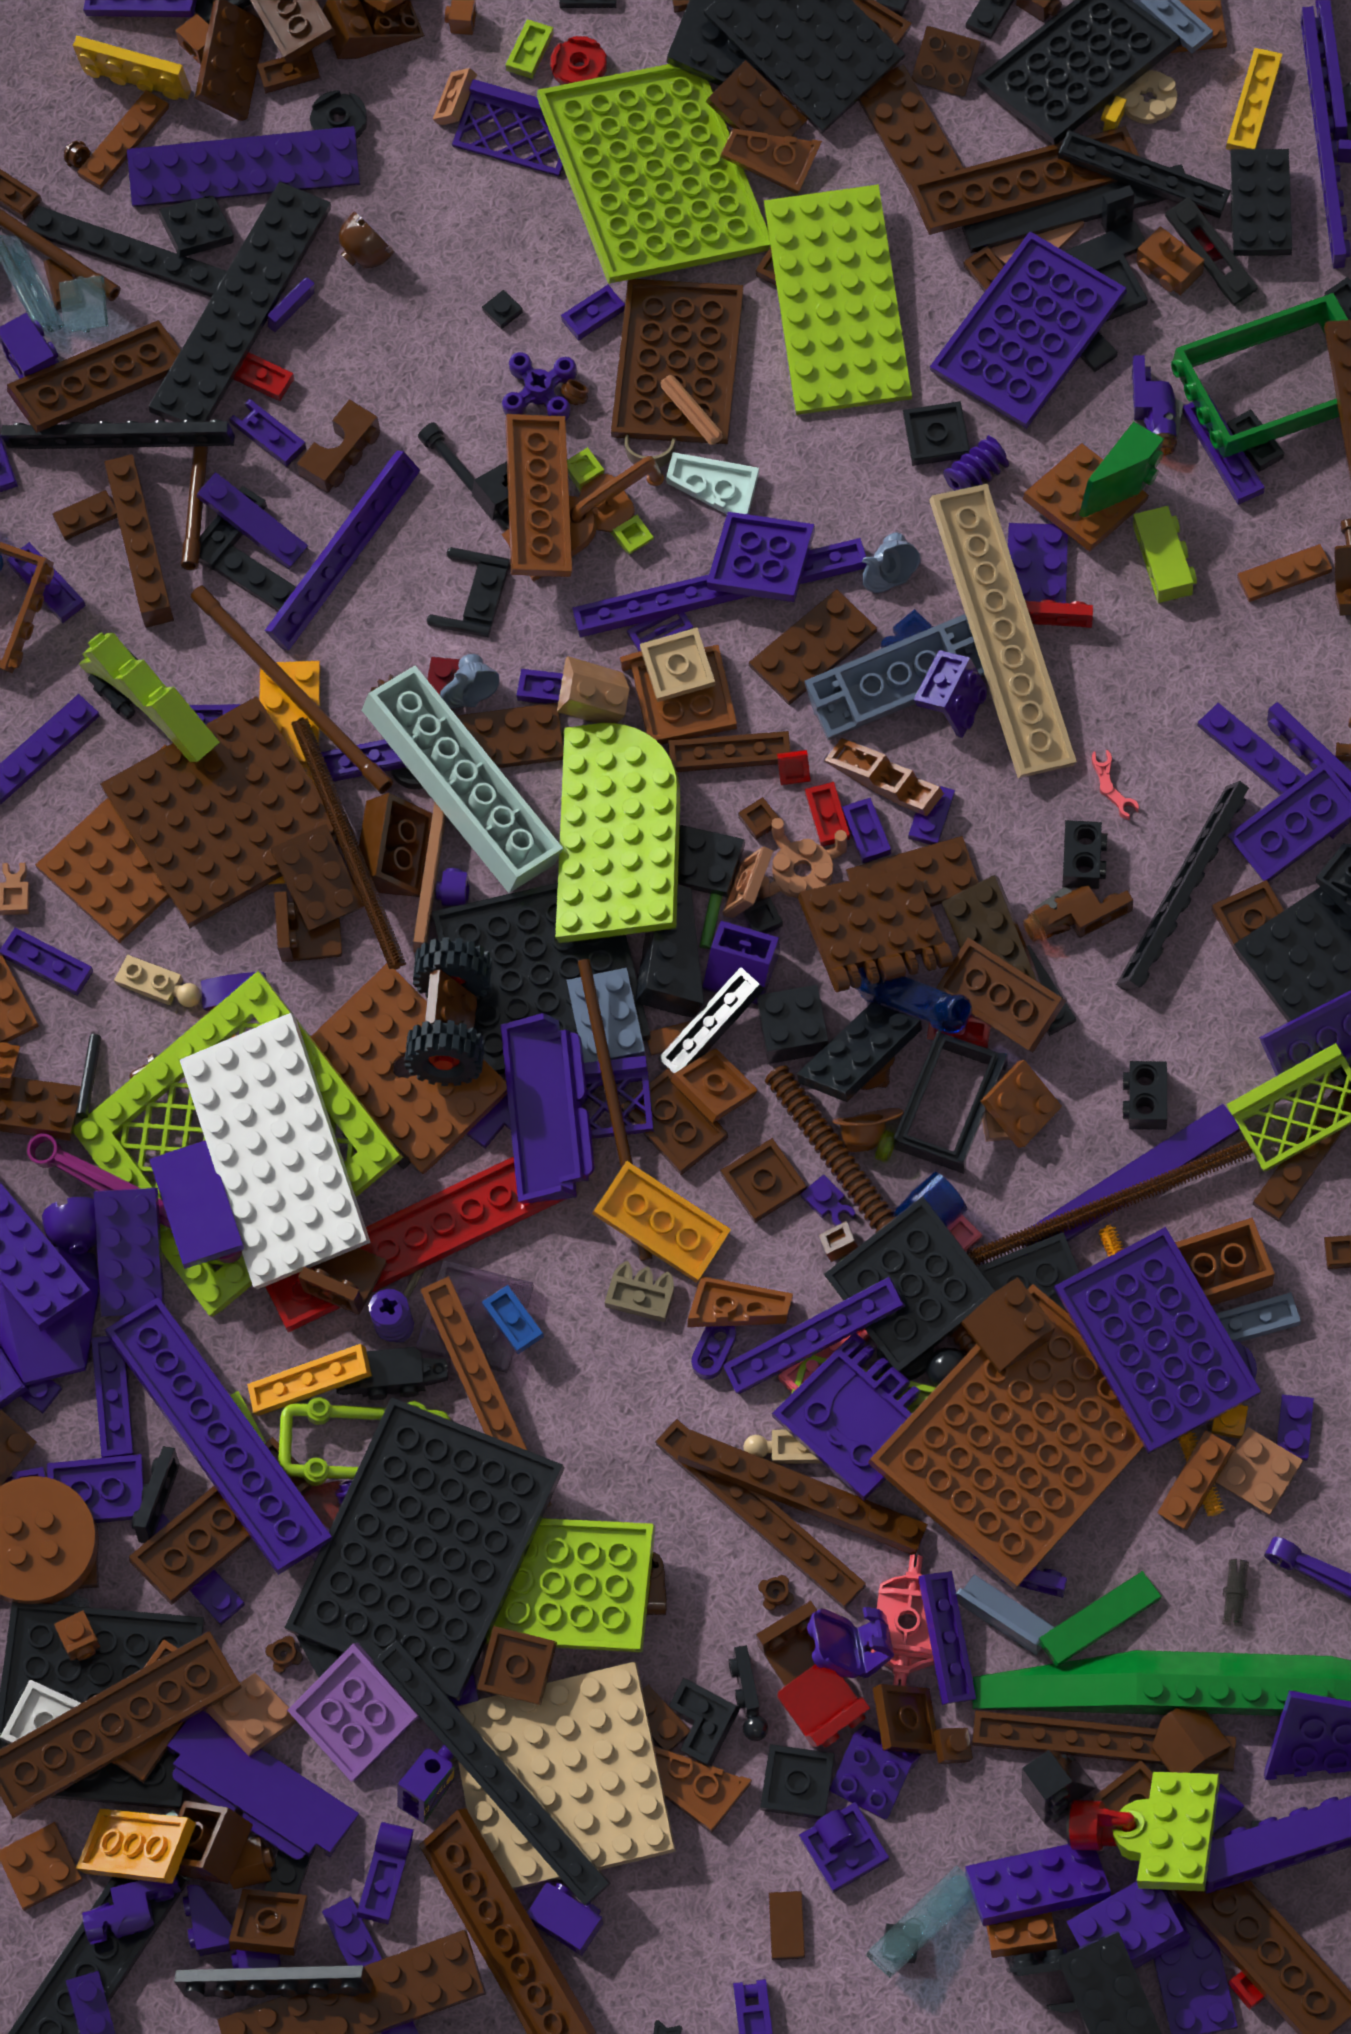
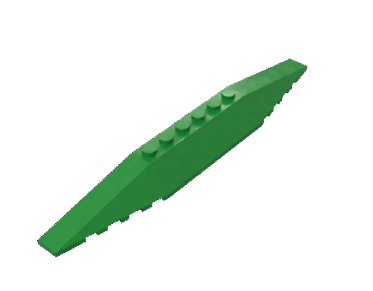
[973,1650,1351,1716]

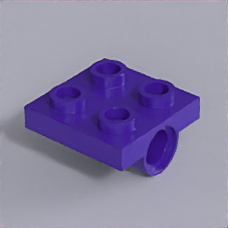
[799,1802,889,1893]

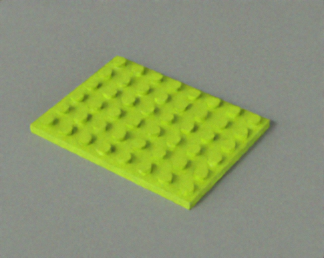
[536,64,771,284]

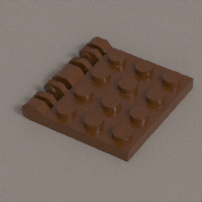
[798,866,953,992]

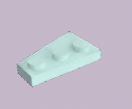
[666,452,759,514]

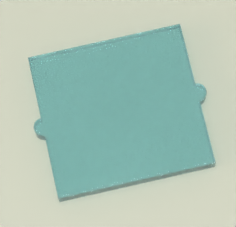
[59,275,108,333]

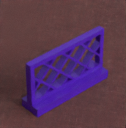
[452,79,563,177]
[581,1056,654,1139]

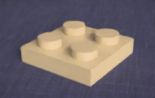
[640,628,715,702]

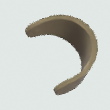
[625,435,676,468]

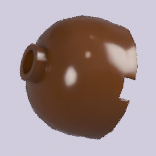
[339,211,395,268]

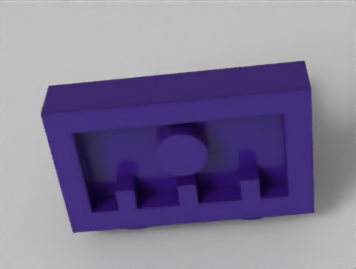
[914,650,988,738]
[830,1725,921,1819]

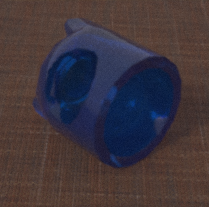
[894,1172,967,1227]

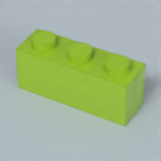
[1133,506,1197,603]

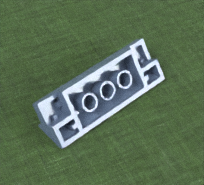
[805,614,985,740]

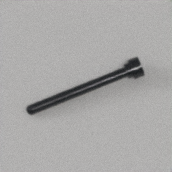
[418,422,509,531]

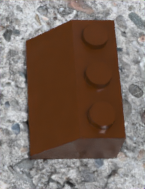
[353,793,433,897]

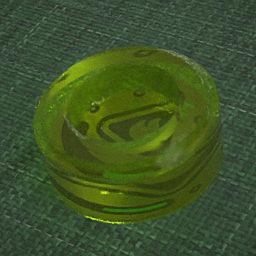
[875,1130,895,1163]

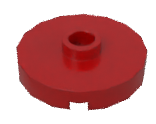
[550,36,607,85]

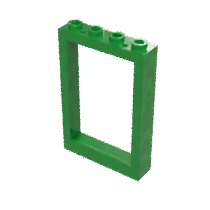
[1171,293,1348,458]

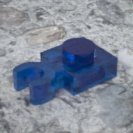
[881,609,933,649]

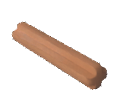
[661,375,723,445]

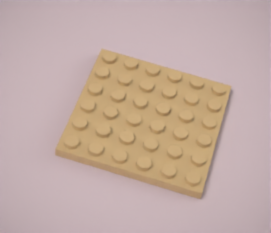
[457,1661,676,1891]

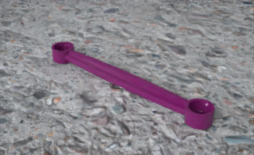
[27,1134,242,1263]

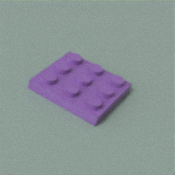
[287,1643,419,1782]

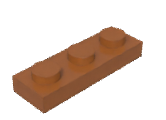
[1237,544,1332,602]
[1157,1430,1235,1531]

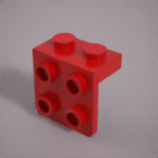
[777,1664,870,1748]

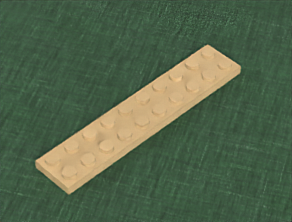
[929,484,1077,778]

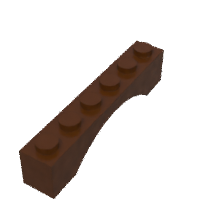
[104,454,174,628]

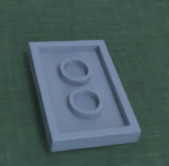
[567,968,646,1063]

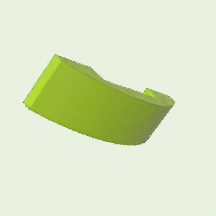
[567,447,654,555]

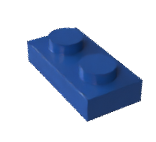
[482,1285,544,1354]

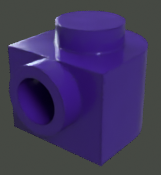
[436,868,470,906]

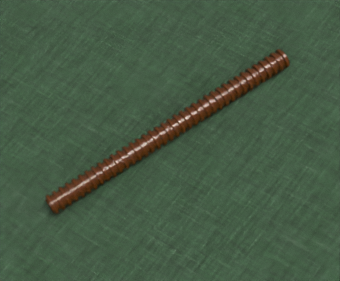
[765,1065,976,1356]

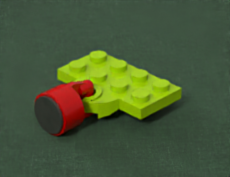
[1066,1772,1220,1891]

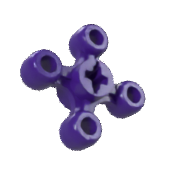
[502,352,577,421]

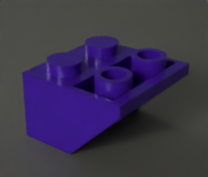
[702,921,780,1005]

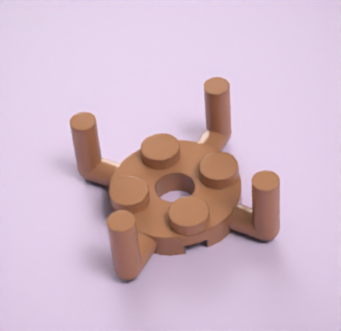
[758,818,847,899]

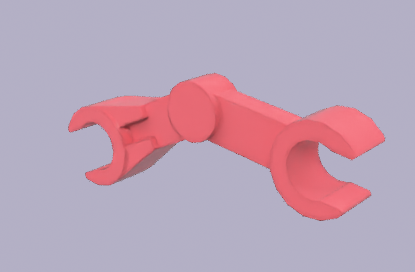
[1092,750,1139,820]

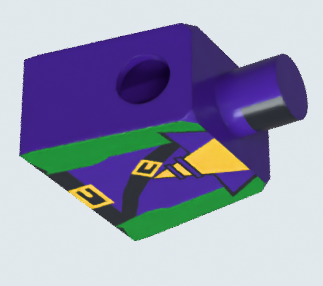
[397,1745,457,1824]

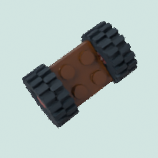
[404,937,492,1086]

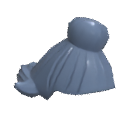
[862,532,920,593]
[440,654,499,709]

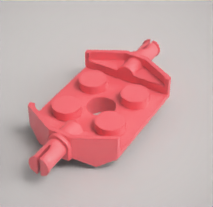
[871,1555,934,1686]

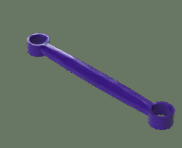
[1264,1537,1351,1599]

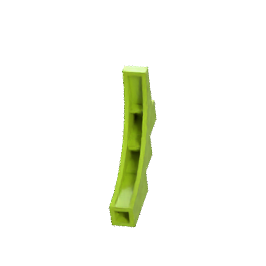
[79,632,220,762]

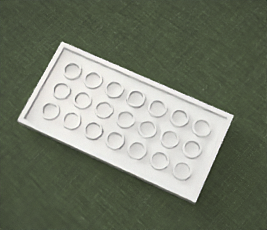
[180,1013,371,1289]

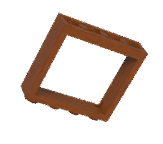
[0,542,54,673]

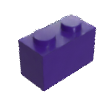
[527,1882,604,1956]

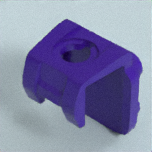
[807,1607,894,1678]

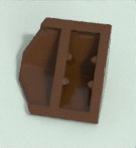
[1152,1708,1231,1773]

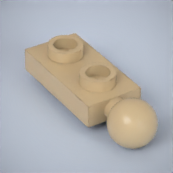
[114,955,201,1007]
[743,1430,822,1464]

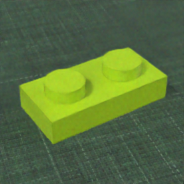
[505,19,554,79]

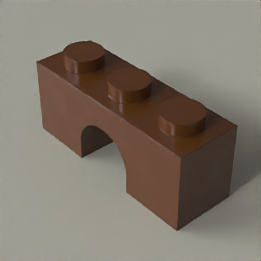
[296,399,380,493]

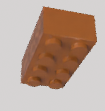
[1175,1217,1275,1306]

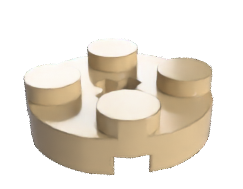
[1120,70,1177,124]

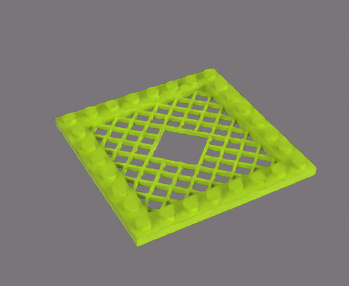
[73,971,403,1317]

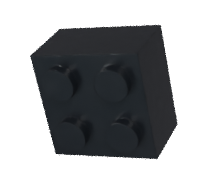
[757,985,828,1064]

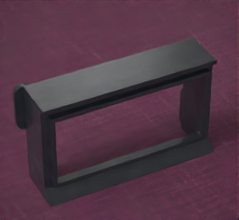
[894,1030,1008,1174]

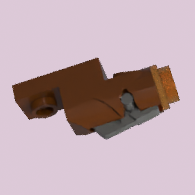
[1023,886,1133,942]

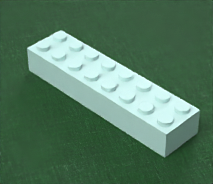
[361,666,563,893]

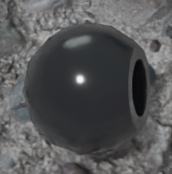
[926,1347,965,1387]

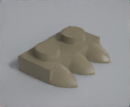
[604,1261,674,1322]

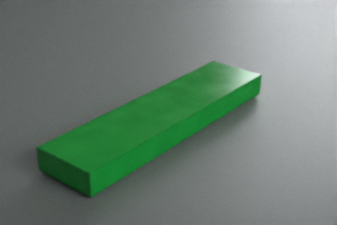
[1039,1571,1162,1667]

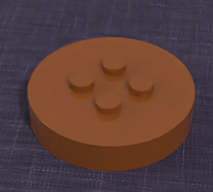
[0,1476,99,1604]

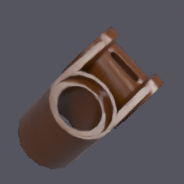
[646,1552,667,1615]

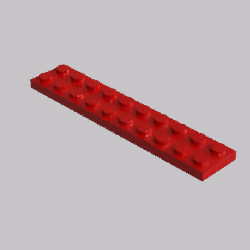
[265,1156,568,1333]

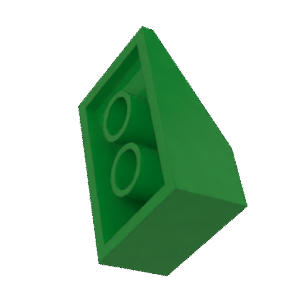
[1079,421,1164,518]

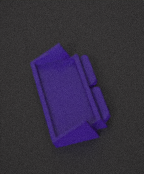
[501,1013,595,1204]
[167,1711,359,1860]

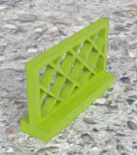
[1226,1043,1351,1172]

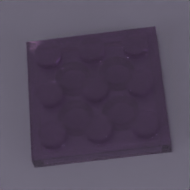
[416,1260,534,1373]

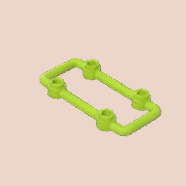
[278,1397,451,1486]

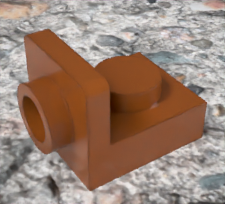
[54,1610,100,1661]

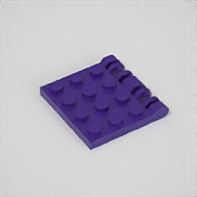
[772,1333,921,1501]

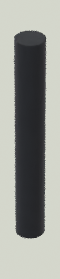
[76,1034,101,1119]

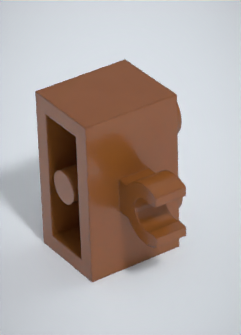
[1136,226,1204,296]

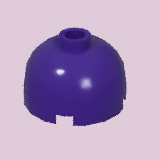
[42,1197,97,1255]

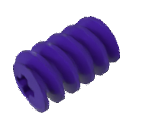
[943,435,1009,491]
[369,1289,414,1343]

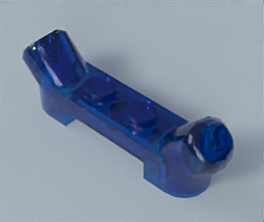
[850,966,973,1034]

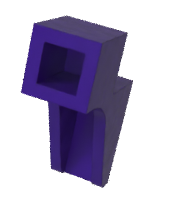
[183,1885,281,1969]

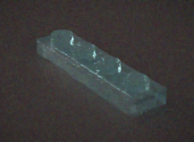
[0,235,64,332]
[866,1866,973,1978]

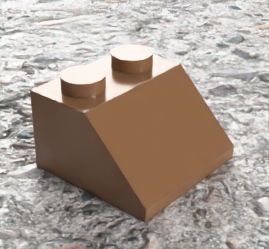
[557,656,629,724]

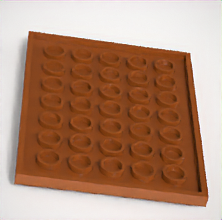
[868,1284,1144,1590]

